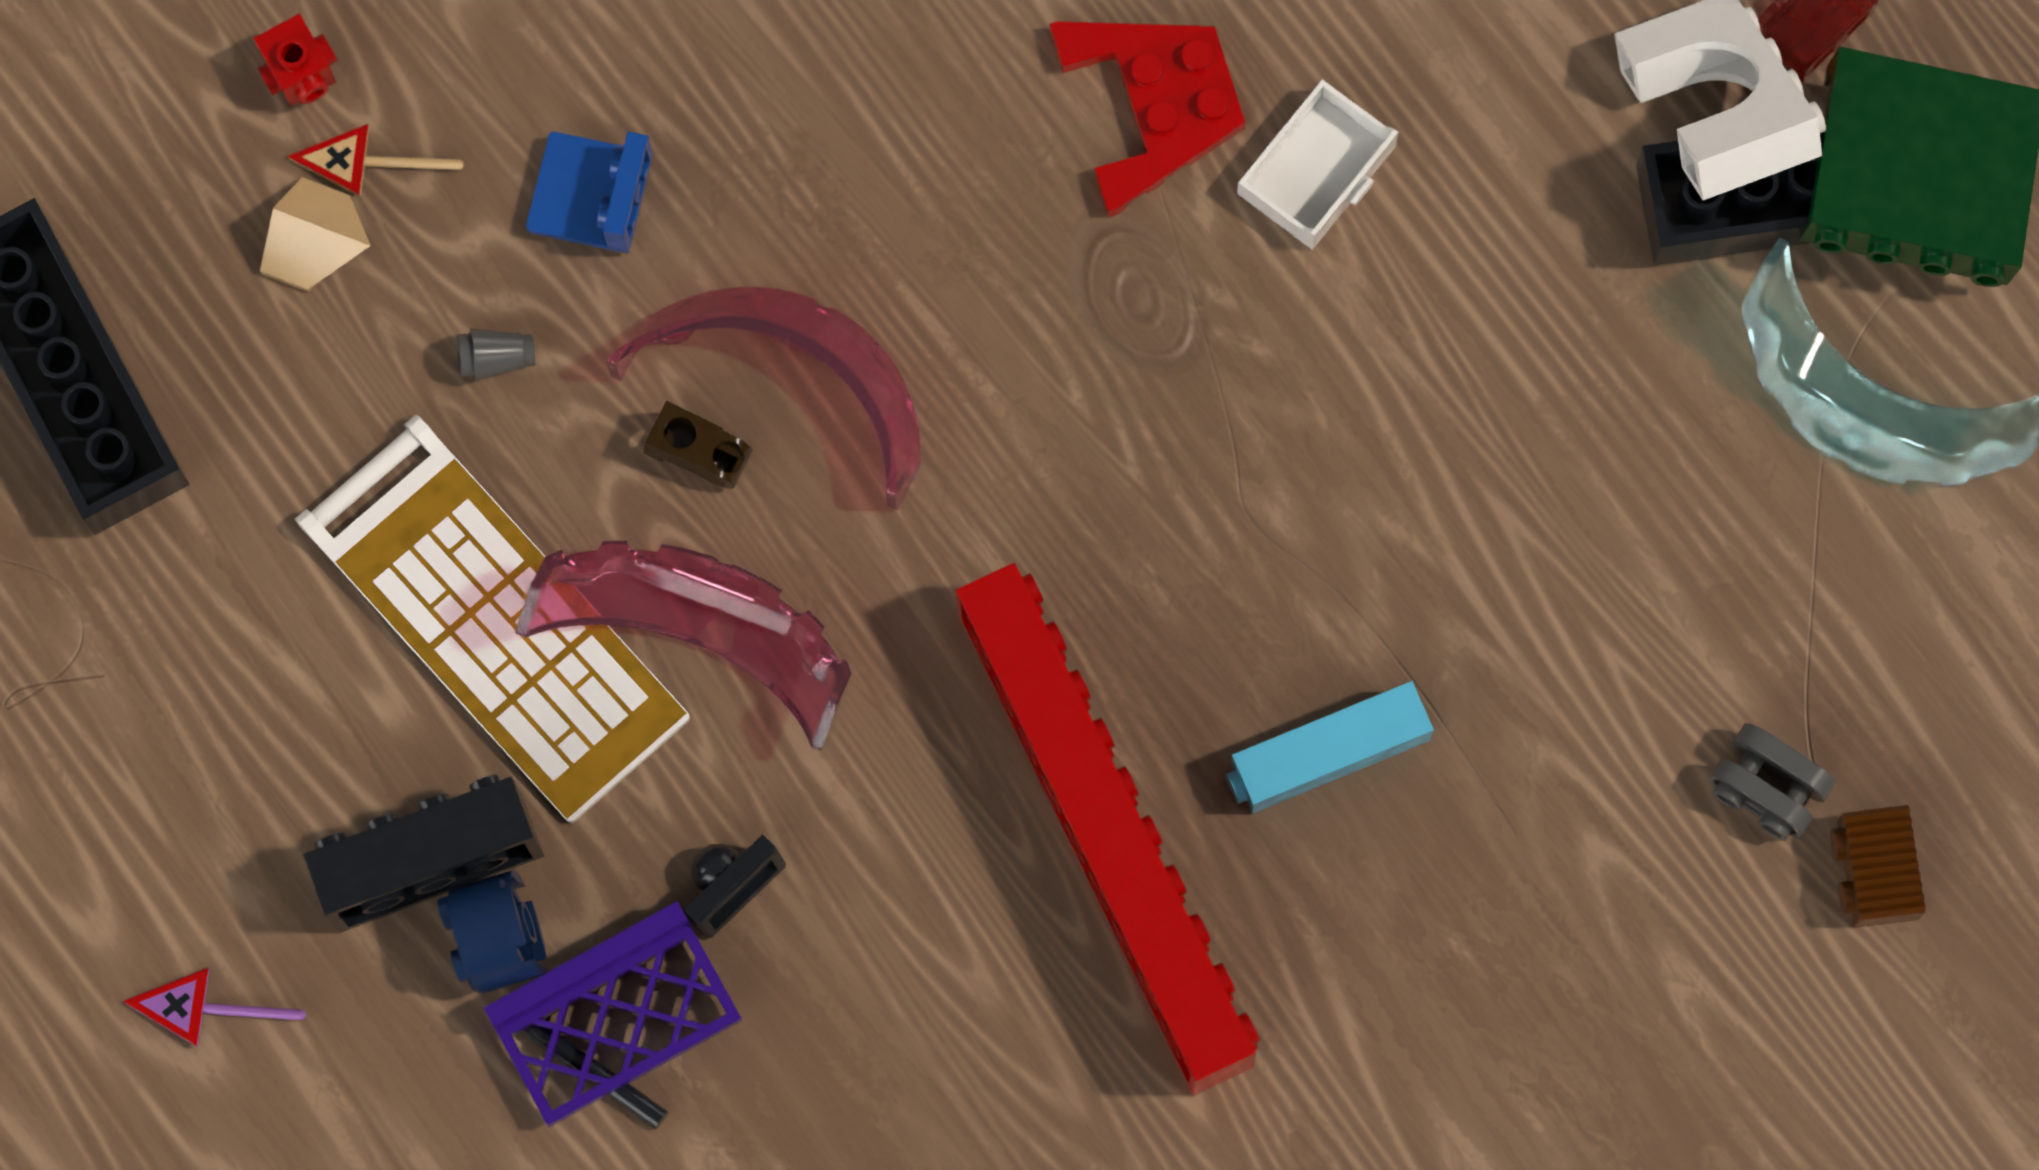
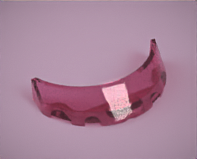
[606,287,921,511]
[515,541,851,751]

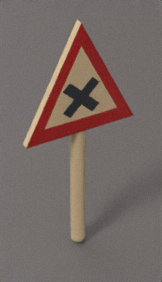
[287,124,464,197]

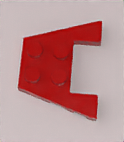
[1050,21,1245,218]

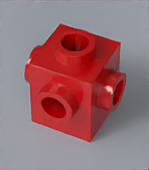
[253,13,338,107]

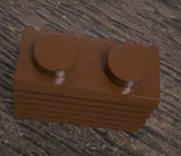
[1830,805,1926,928]

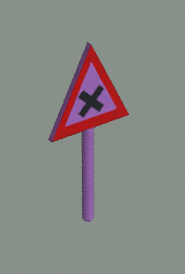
[123,968,306,1048]

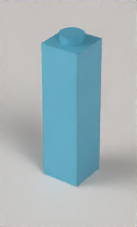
[1225,681,1434,814]

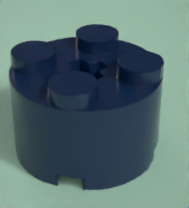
[437,870,547,994]

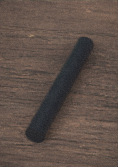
[523,1025,668,1130]

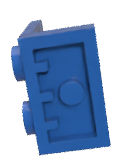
[526,131,653,254]

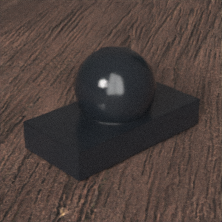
[684,834,786,939]

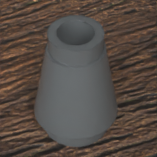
[456,328,535,381]

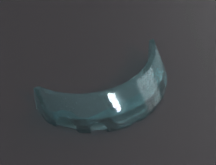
[1742,238,2039,487]

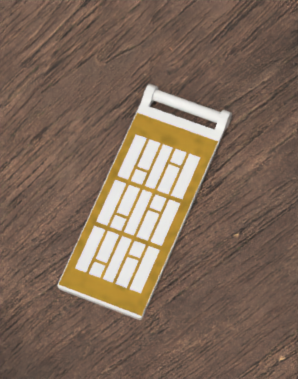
[294,414,690,823]

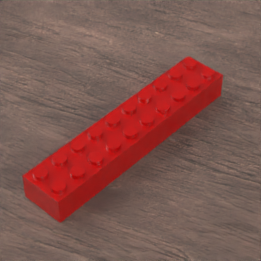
[955,562,1260,1096]

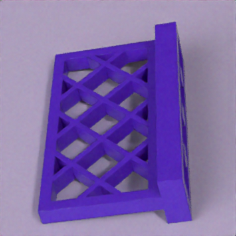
[483,901,742,1127]

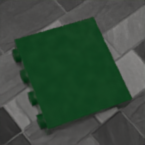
[1799,46,2039,287]

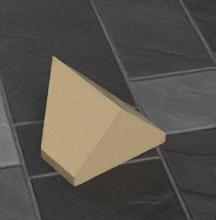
[260,177,371,293]

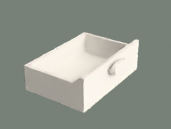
[1237,79,1399,250]

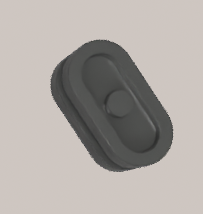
[1709,723,1836,841]

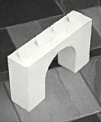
[1615,0,1826,200]

